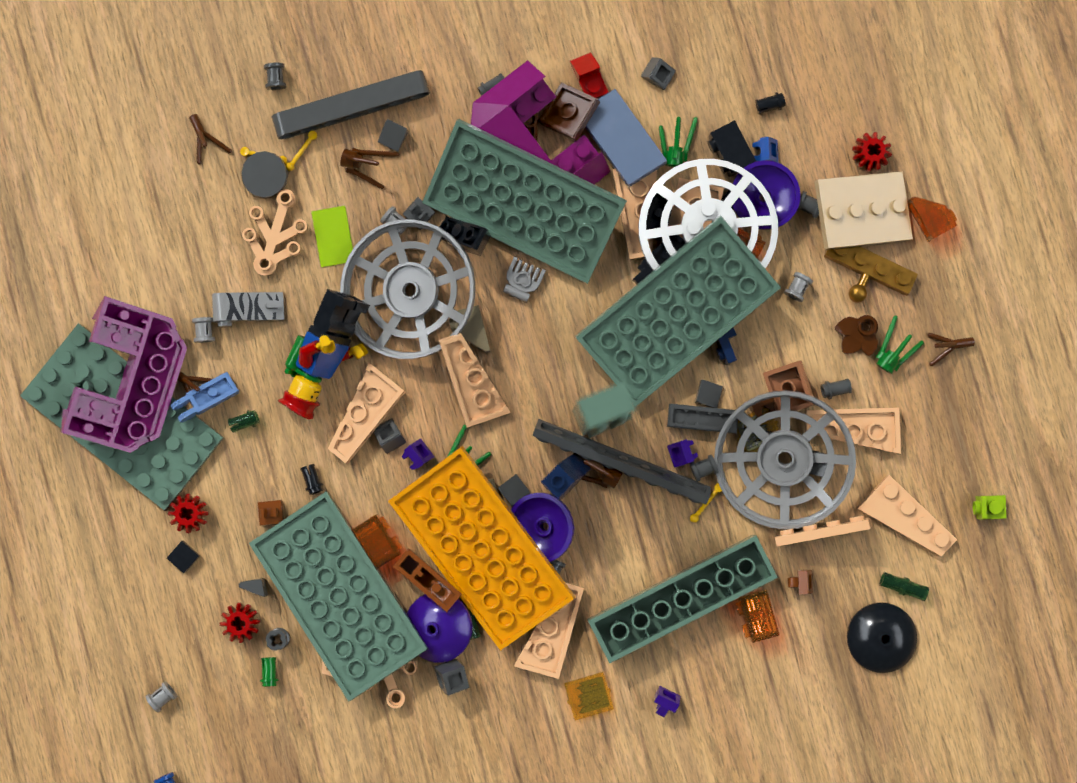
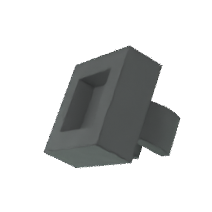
[403,197,435,230]

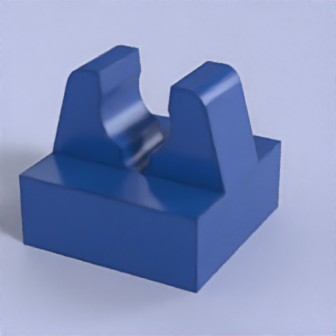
[752,136,779,163]

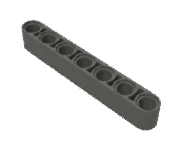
[272,70,430,139]

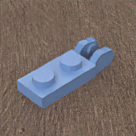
[171,372,239,423]

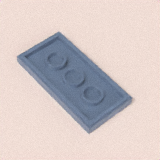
[585,89,667,188]

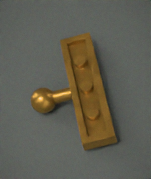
[823,246,918,303]

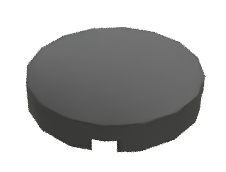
[241,151,288,198]

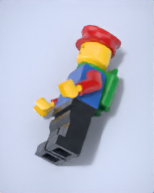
[278,289,370,420]

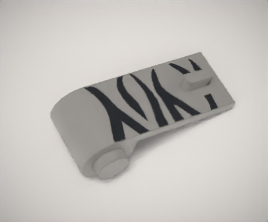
[212,292,284,327]

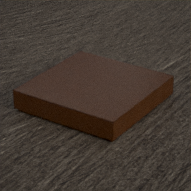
[538,82,600,141]

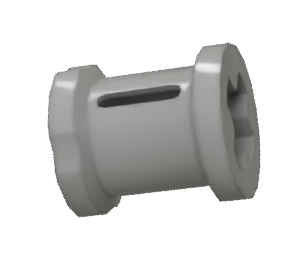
[380,206,407,235]
[784,272,813,302]
[192,317,215,343]
[145,681,178,712]

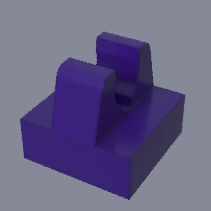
[402,438,435,470]
[667,439,698,468]
[654,686,681,717]

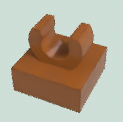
[258,500,284,525]
[788,570,813,595]

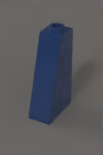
[541,453,592,500]

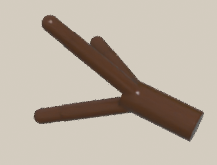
[189,114,232,164]
[927,333,975,366]
[177,371,212,393]

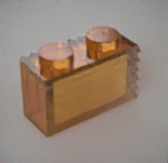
[352,514,403,569]
[735,589,780,643]

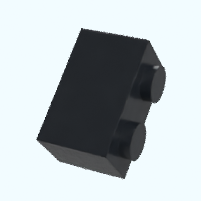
[707,120,756,178]

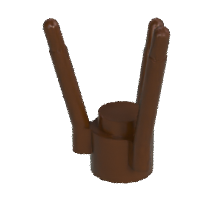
[340,148,399,189]
[581,460,623,488]

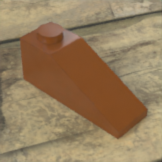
[393,548,462,612]

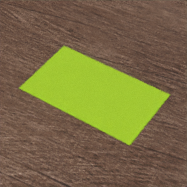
[311,205,353,267]

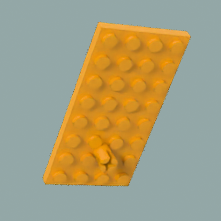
[388,446,576,651]

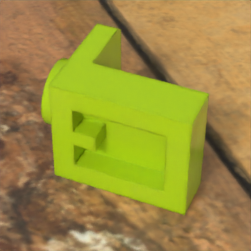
[972,495,1007,520]

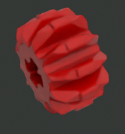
[852,132,892,172]
[168,494,209,533]
[220,603,261,643]

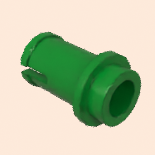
[260,657,279,687]

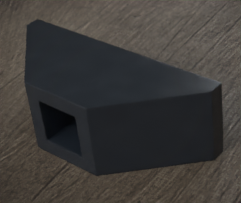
[440,216,491,256]

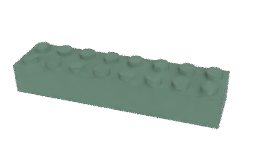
[572,381,636,438]
[587,535,778,664]

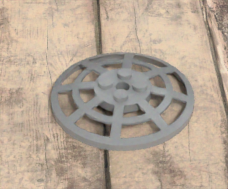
[340,219,476,359]
[714,390,856,529]

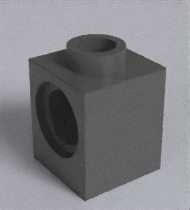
[434,659,470,696]

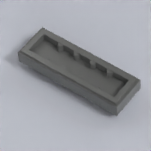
[667,404,738,434]

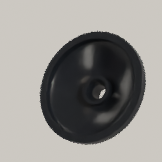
[847,602,917,673]

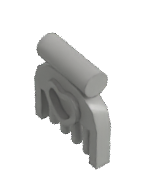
[503,257,546,303]

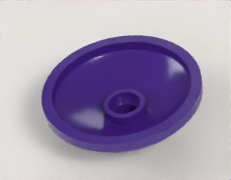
[732,160,801,230]
[511,493,574,562]
[407,594,472,663]

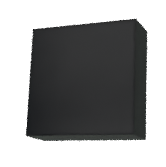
[167,540,201,573]

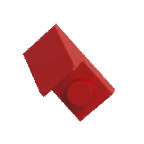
[570,52,609,99]

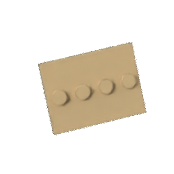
[814,171,913,250]

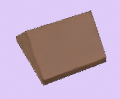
[763,360,815,411]

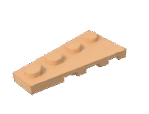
[438,333,511,428]
[328,363,405,464]

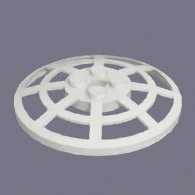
[638,159,778,271]

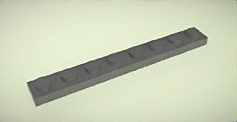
[532,419,711,504]

